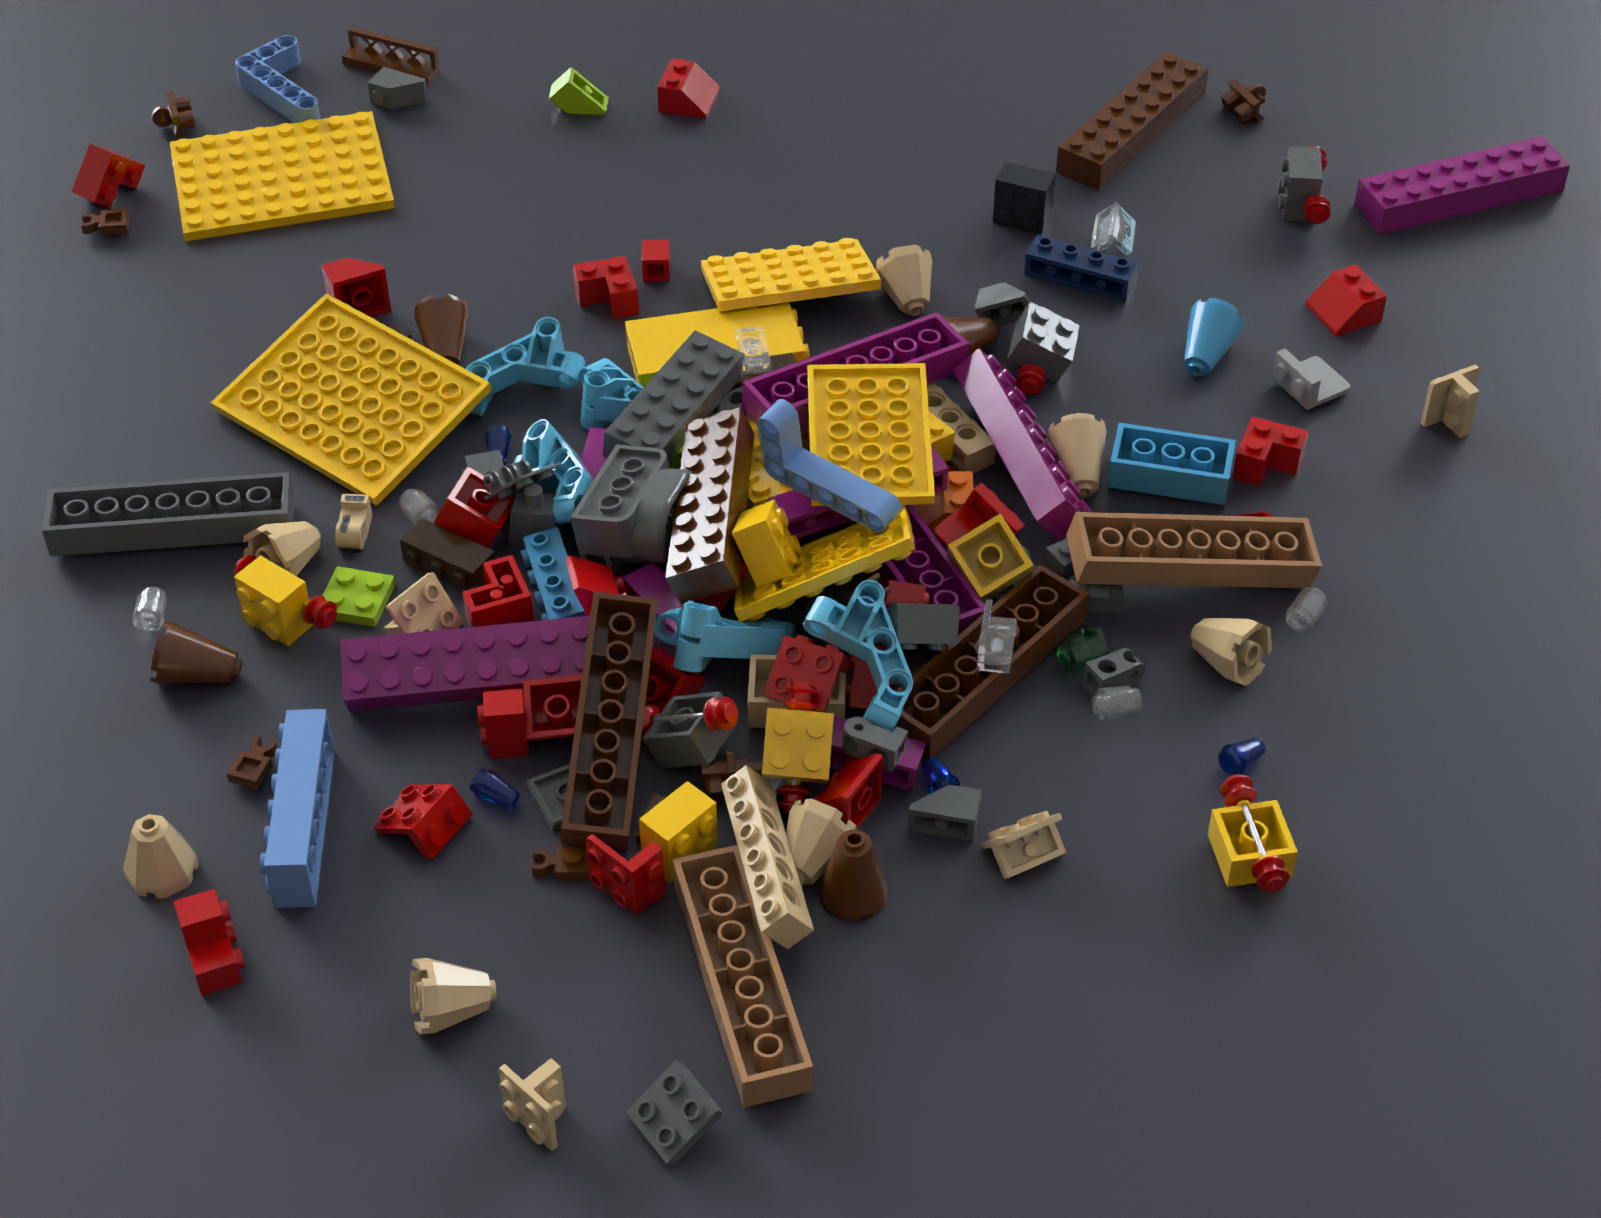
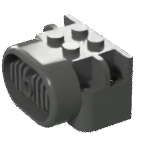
[570,444,693,572]

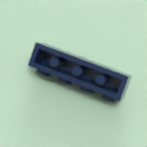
[1024,235,1139,302]

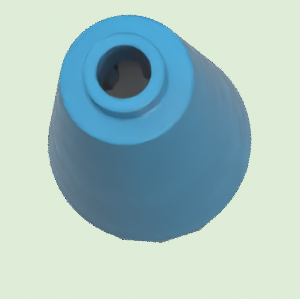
[1184,298,1245,376]

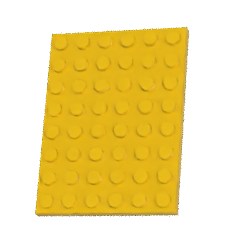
[170,111,395,242]
[211,293,492,506]

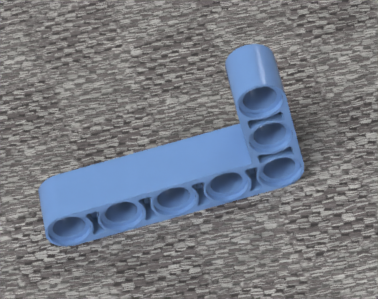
[235,35,321,123]
[757,399,903,533]

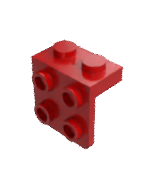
[933,482,1024,548]
[764,635,851,713]
[373,784,473,859]
[586,834,666,915]

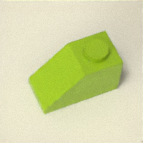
[549,67,609,115]

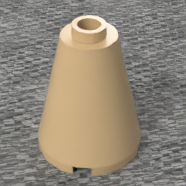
[1048,413,1107,498]

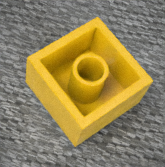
[732,500,801,588]
[947,513,1034,602]
[639,781,718,883]

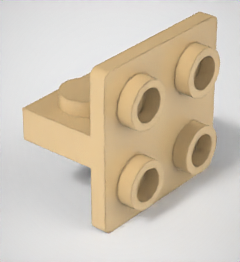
[1421,365,1480,438]
[383,572,463,635]
[981,810,1067,879]
[498,1058,566,1151]

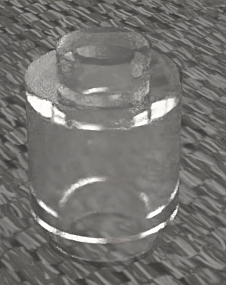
[399,489,441,525]
[132,587,168,632]
[1286,587,1328,632]
[1092,685,1142,720]

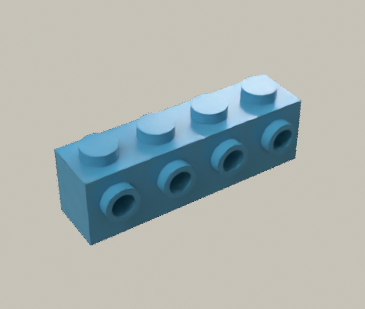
[521,527,586,620]

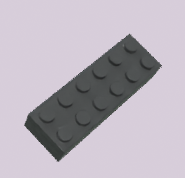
[602,330,744,463]

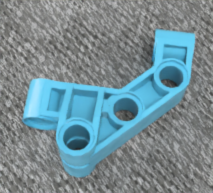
[466,317,586,416]
[579,358,644,430]
[513,419,594,524]
[803,580,913,732]
[654,601,796,672]

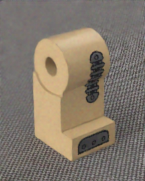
[335,494,372,549]

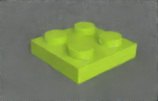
[322,566,396,627]

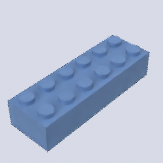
[260,709,335,908]

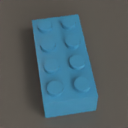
[1108,423,1236,505]

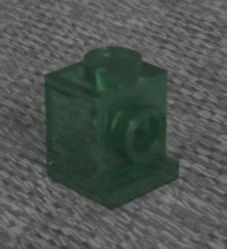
[1057,627,1110,672]

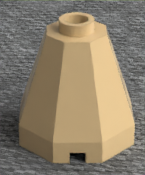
[875,244,932,316]
[244,521,321,576]
[1191,618,1272,686]
[786,799,857,886]
[123,814,199,899]
[410,958,496,1034]

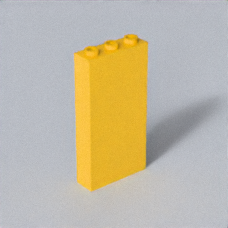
[625,302,810,387]

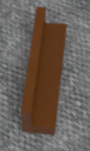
[342,27,440,86]

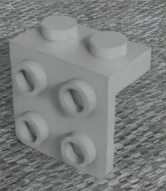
[1272,348,1350,410]

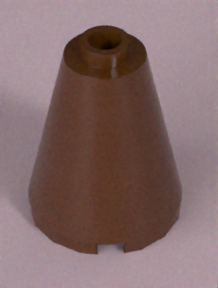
[414,294,470,365]
[943,317,999,356]
[150,621,243,684]
[820,830,887,922]

